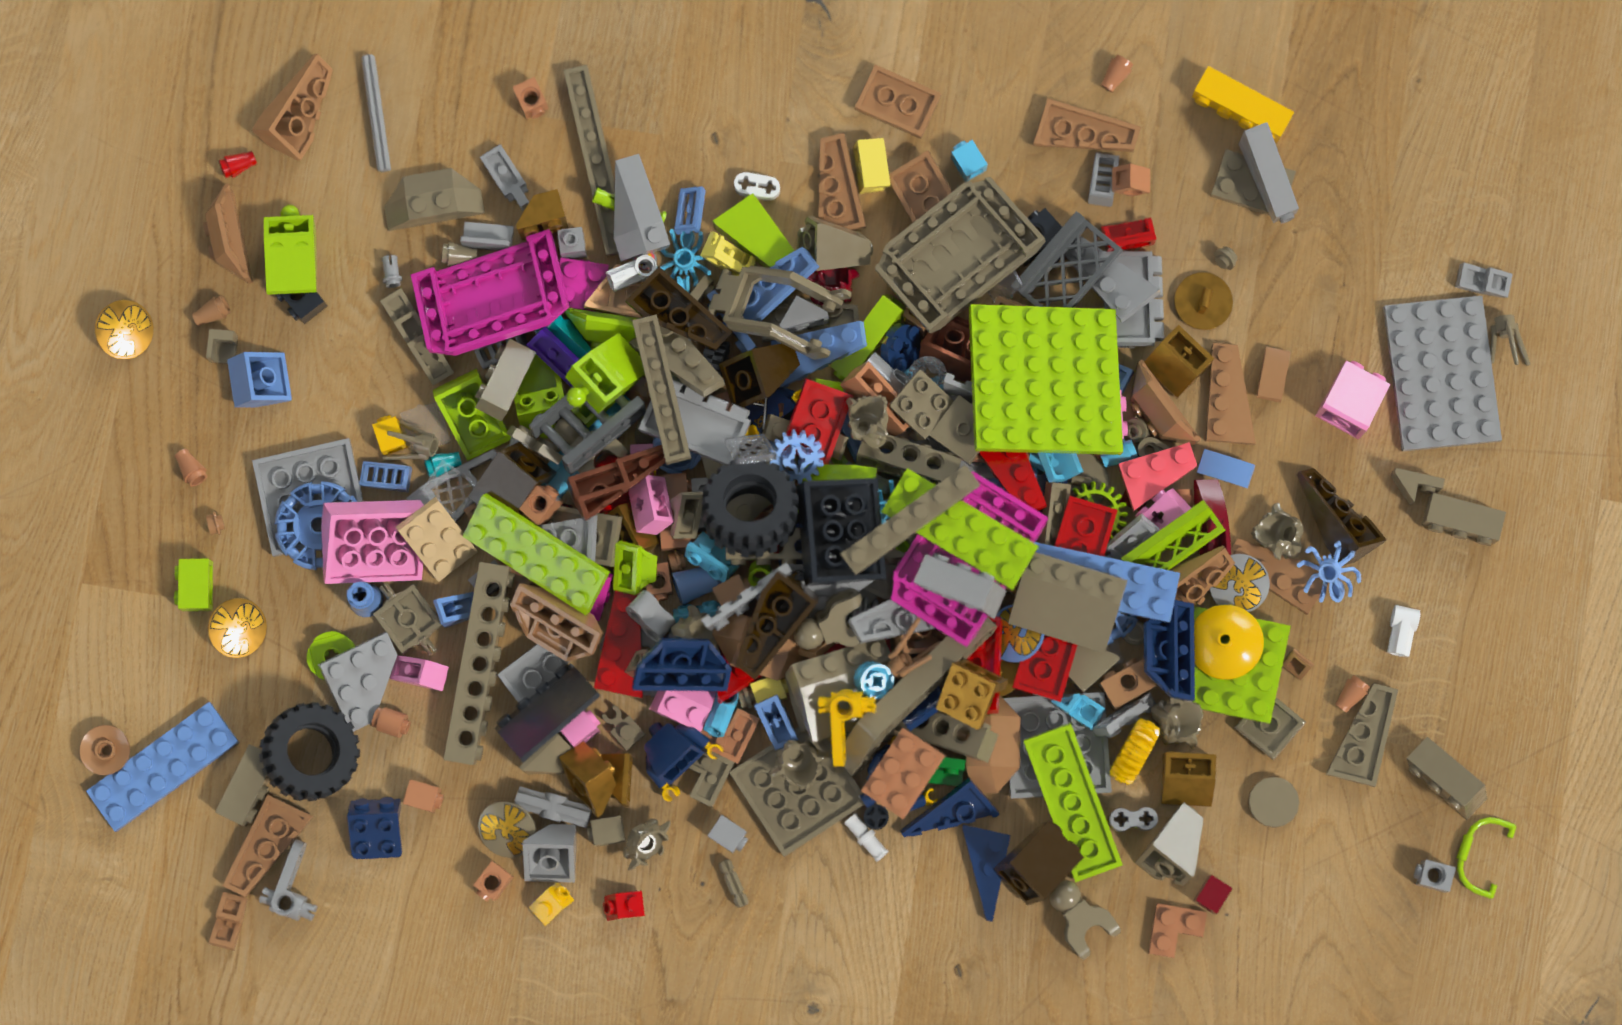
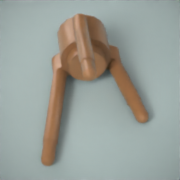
[887,617,941,679]

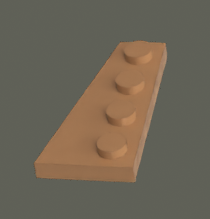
[1033,98,1141,152]

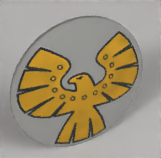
[1210,554,1270,612]

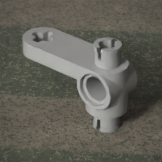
[259,839,317,921]

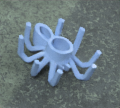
[1297,541,1361,603]

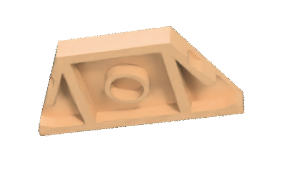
[583,264,650,318]

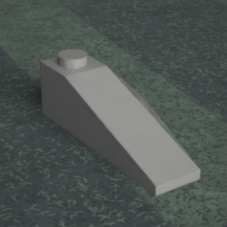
[614,154,670,262]

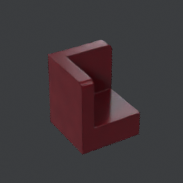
[1193,874,1232,915]

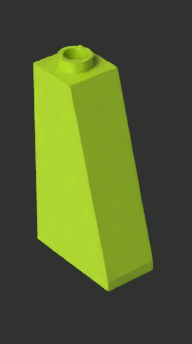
[713,193,794,268]
[830,294,906,381]

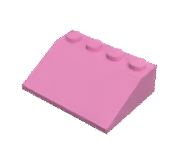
[321,500,424,584]

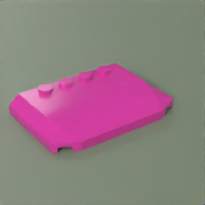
[411,229,569,356]
[891,471,1048,647]

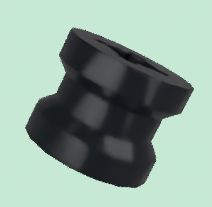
[863,804,889,830]

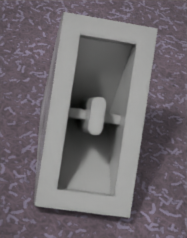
[780,295,829,333]

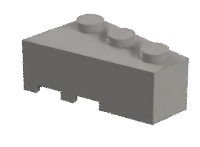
[914,553,1006,619]

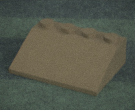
[1008,552,1128,653]
[785,639,898,743]

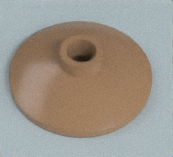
[79,725,130,775]

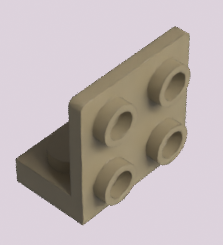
[889,370,954,441]

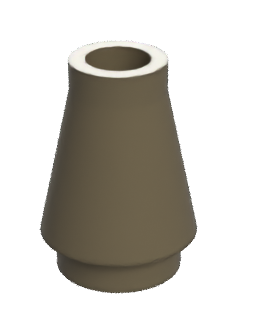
[441,242,477,266]

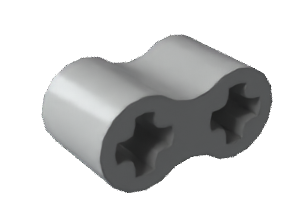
[626,590,676,642]
[1108,807,1158,832]

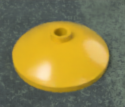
[1194,605,1264,680]

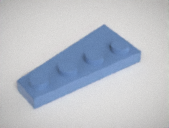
[743,247,820,321]
[771,321,867,388]

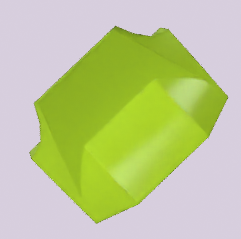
[613,540,657,595]

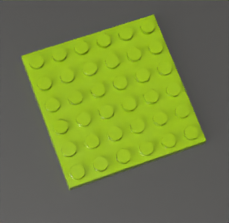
[969,304,1123,455]

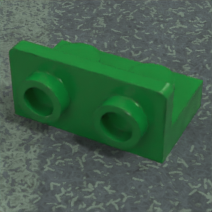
[928,758,965,786]

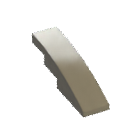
[380,288,454,386]

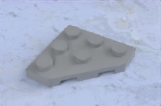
[318,632,397,732]

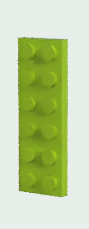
[881,468,1039,591]
[462,493,610,615]
[1023,723,1123,883]

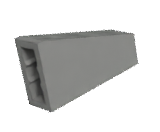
[1239,122,1299,224]

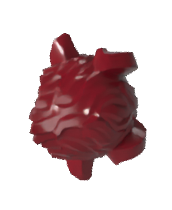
[807,267,860,305]

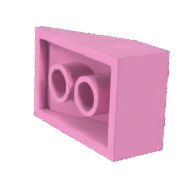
[649,691,717,732]

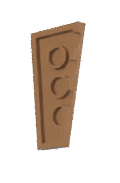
[818,133,866,231]
[1205,343,1256,445]
[1231,538,1328,615]
[222,795,314,897]

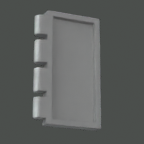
[1104,251,1164,346]
[639,380,751,466]

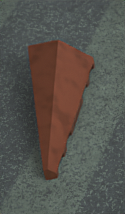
[567,445,666,521]

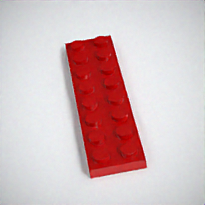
[1012,496,1118,702]

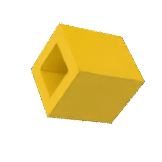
[372,415,408,455]

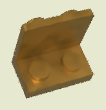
[936,659,1008,730]

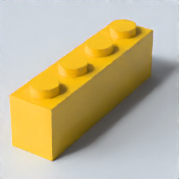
[1192,66,1294,143]

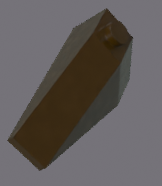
[625,267,732,351]
[1297,468,1386,566]
[735,570,819,680]

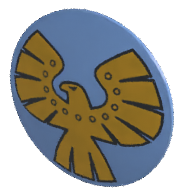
[996,604,1044,662]

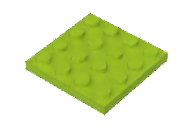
[1192,606,1291,724]

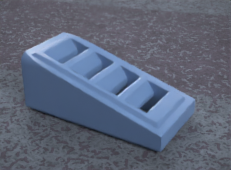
[360,461,412,493]

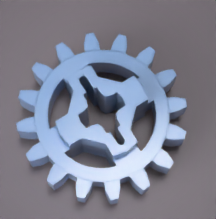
[769,429,824,484]

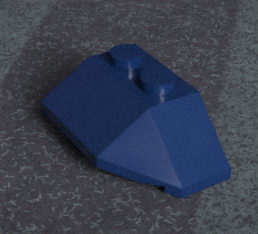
[1144,600,1195,701]
[632,638,732,691]

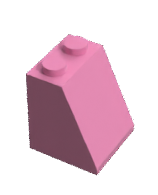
[1315,361,1390,440]

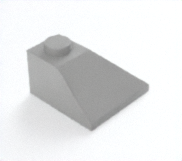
[523,824,577,883]

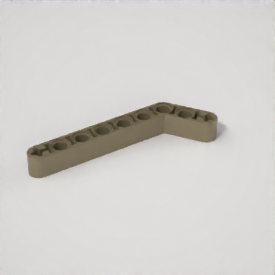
[844,617,997,777]

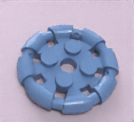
[274,481,357,570]

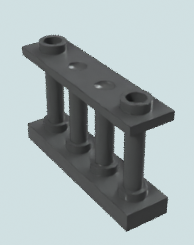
[529,395,646,475]

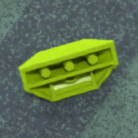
[565,308,640,349]

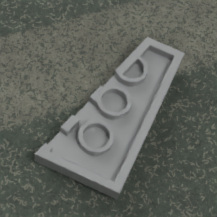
[1064,236,1161,323]
[848,599,935,643]

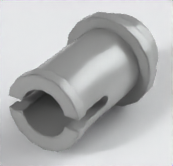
[382,255,402,288]

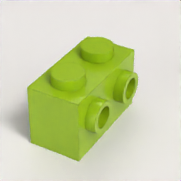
[174,559,213,612]

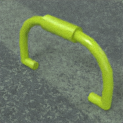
[1457,817,1516,899]

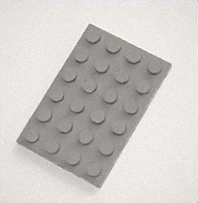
[1383,296,1502,452]

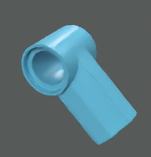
[704,693,739,737]

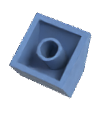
[227,352,292,408]

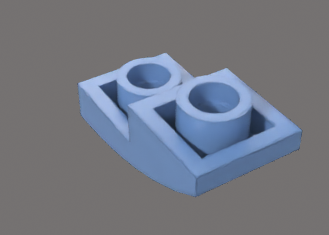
[1197,449,1255,489]

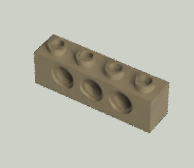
[856,435,962,485]
[894,711,999,763]

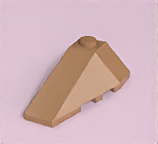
[252,54,333,161]
[1169,545,1235,606]

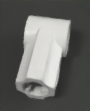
[606,255,657,292]
[1387,605,1420,657]

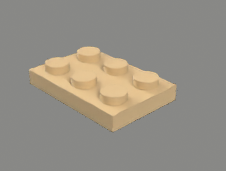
[396,497,478,582]

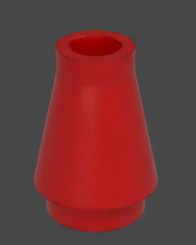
[218,151,257,179]

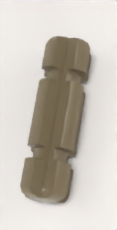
[718,859,749,908]

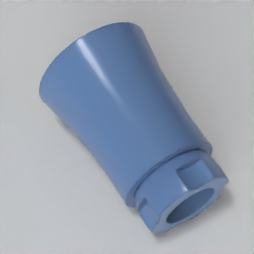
[671,567,723,606]
[347,582,384,617]

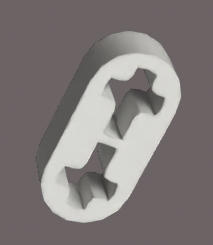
[734,172,780,201]

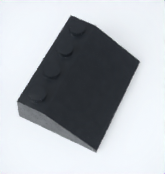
[796,478,886,586]
[494,663,601,762]

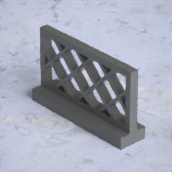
[1012,211,1123,308]

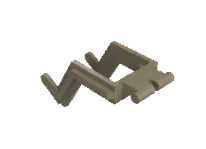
[708,265,852,360]

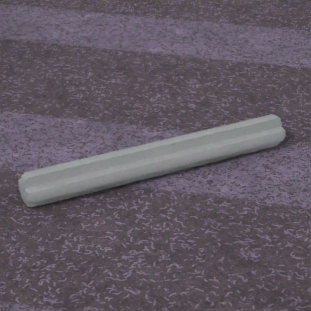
[361,55,391,172]

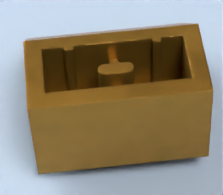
[516,189,569,241]
[1144,325,1215,399]
[1161,752,1217,807]

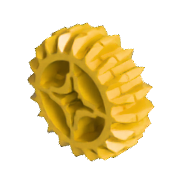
[1110,718,1160,785]

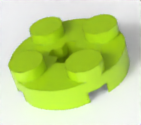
[307,631,355,680]

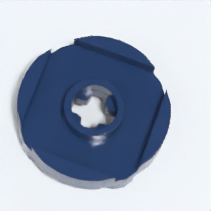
[881,323,921,372]

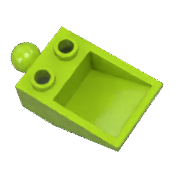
[264,205,317,295]
[565,333,645,414]
[514,354,565,439]

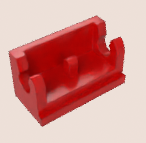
[1101,217,1157,252]

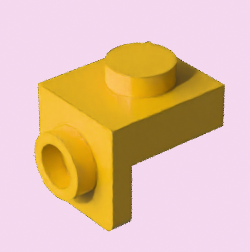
[529,882,574,926]

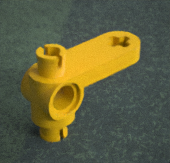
[818,689,876,767]

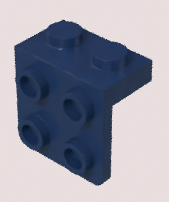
[347,797,402,859]

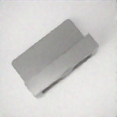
[460,222,514,251]

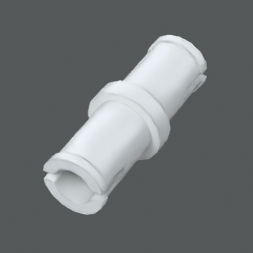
[844,813,889,862]

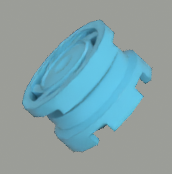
[854,661,894,699]

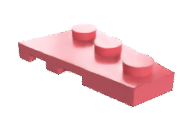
[1118,442,1197,512]

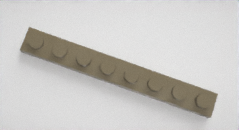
[564,65,618,257]

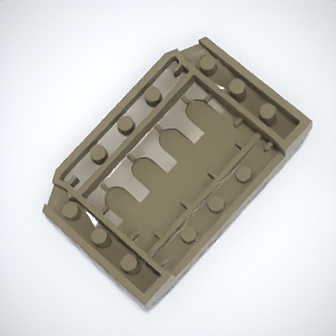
[875,177,1046,333]

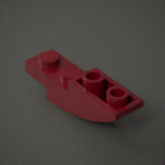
[1194,479,1231,555]

